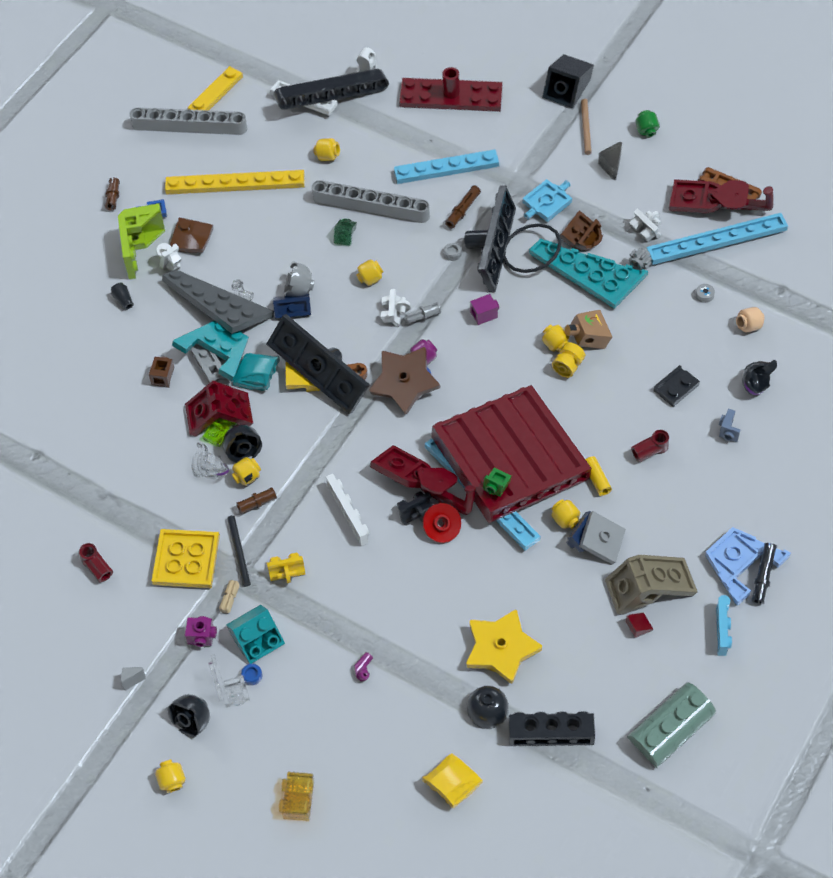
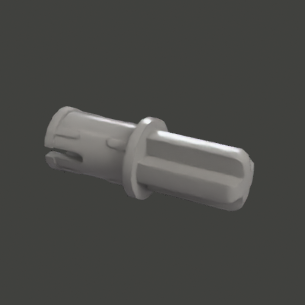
[405,302,441,323]

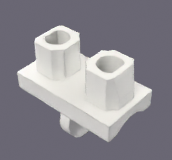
[629,208,662,242]
[156,243,182,272]
[381,289,411,327]

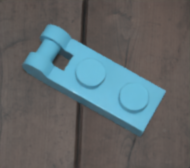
[716,595,732,656]

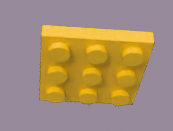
[151,529,220,588]

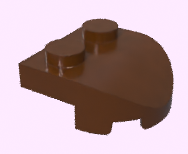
[560,210,603,251]

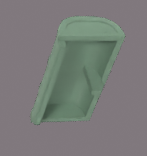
[627,682,716,768]

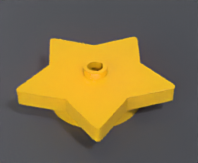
[466,610,542,684]

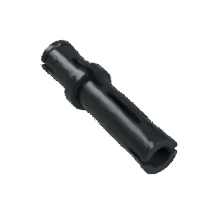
[751,543,777,604]

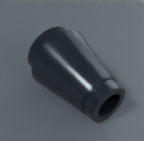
[111,282,134,310]

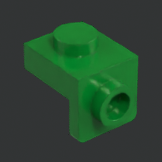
[483,468,512,497]

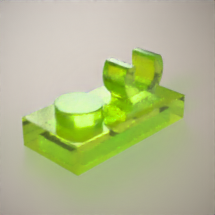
[202,418,236,447]

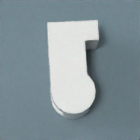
[355,47,377,73]

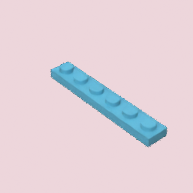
[394,149,499,184]

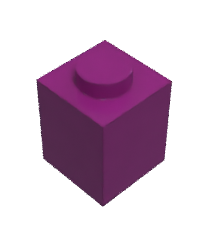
[470,294,500,325]

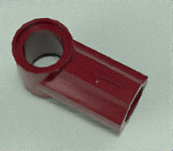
[631,430,669,462]
[79,543,113,583]

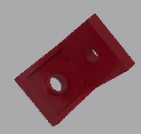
[185,380,253,437]

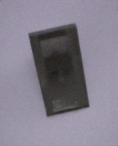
[598,142,622,180]

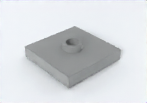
[579,511,626,564]

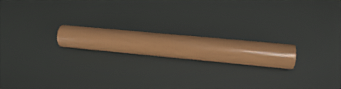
[581,99,592,155]

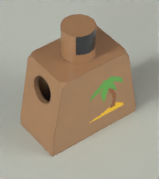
[565,310,612,349]

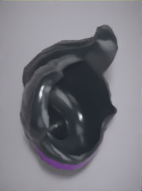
[742,360,777,395]

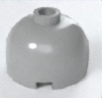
[284,261,315,297]

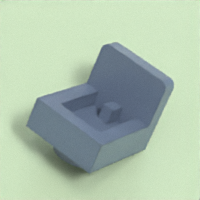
[719,408,741,442]

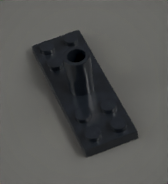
[464,185,516,292]
[266,314,370,414]

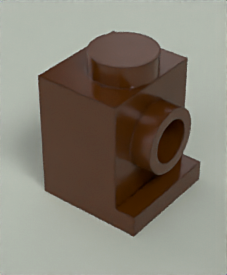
[149,356,175,388]

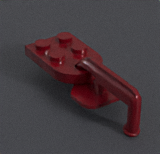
[669,179,774,213]
[370,445,476,515]

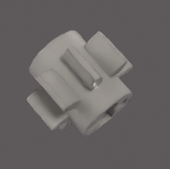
[629,248,652,270]

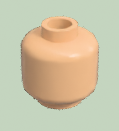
[736,307,765,333]

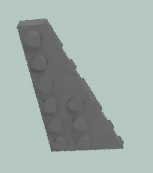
[162,270,274,333]

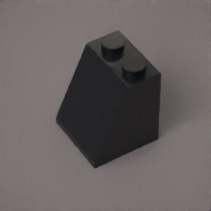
[542,54,594,108]

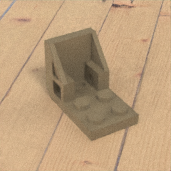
[605,554,698,615]

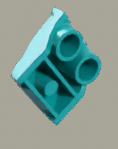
[233,353,280,391]

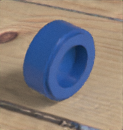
[241,664,263,685]

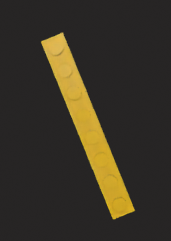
[165,170,305,195]

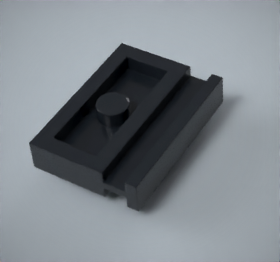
[653,365,700,407]

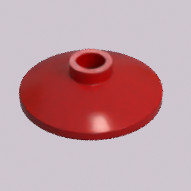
[423,503,461,543]

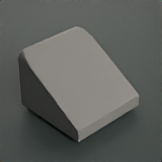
[121,667,146,690]

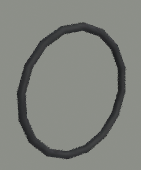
[503,223,561,273]

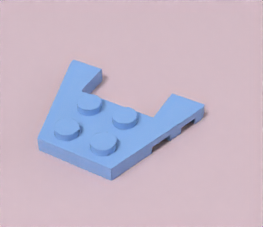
[705,527,791,606]

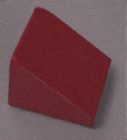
[626,612,653,638]

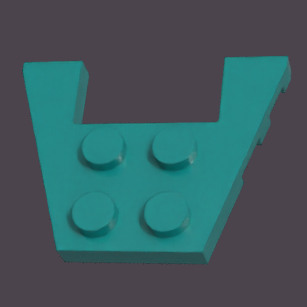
[172,321,249,382]

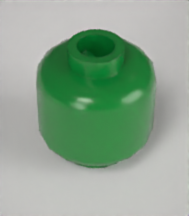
[635,110,660,137]

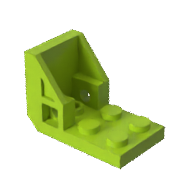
[118,203,165,280]

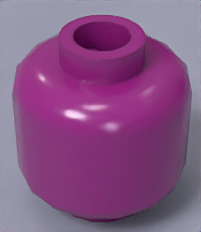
[410,339,438,365]

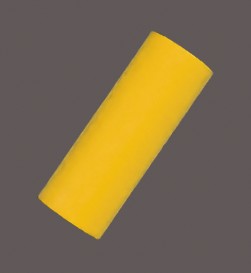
[585,456,612,496]

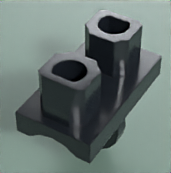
[397,491,433,525]

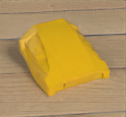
[422,753,483,809]

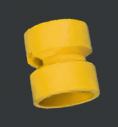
[552,342,586,378]

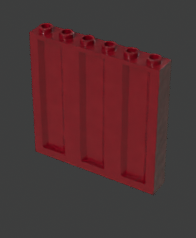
[431,385,592,523]

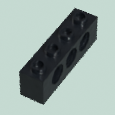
[509,711,595,746]

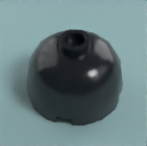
[223,424,262,463]
[467,686,509,729]
[168,694,210,737]

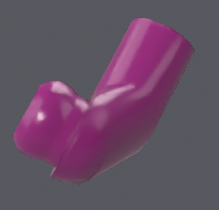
[354,652,373,682]

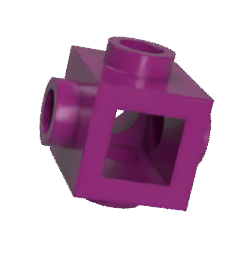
[185,616,217,647]

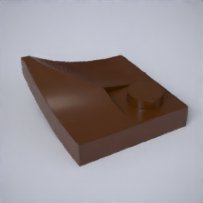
[170,217,213,253]

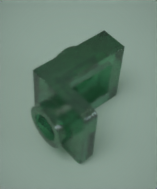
[334,218,357,246]

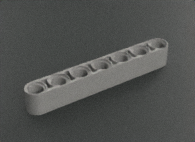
[129,107,247,135]
[312,180,430,223]

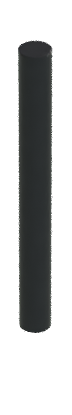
[227,515,251,587]

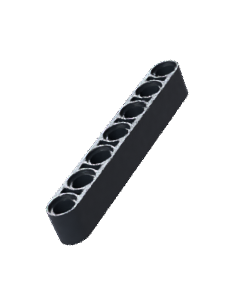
[273,69,389,110]

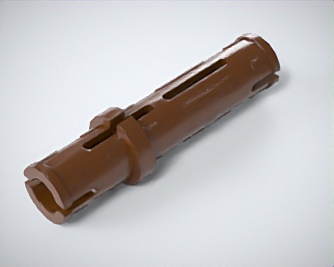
[445,185,481,229]

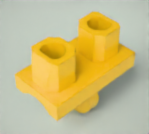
[267,553,306,583]

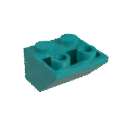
[226,604,285,664]

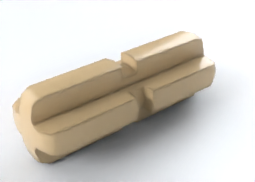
[219,580,239,614]

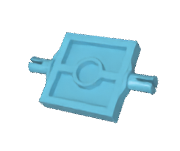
[522,179,572,222]

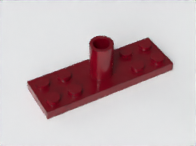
[399,67,503,112]

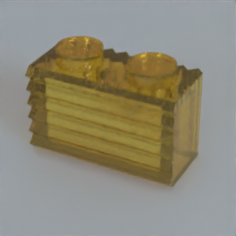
[279,772,314,821]

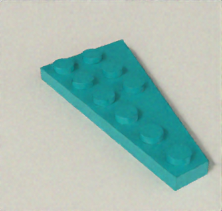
[529,239,648,309]

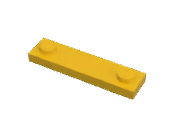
[187,66,243,110]

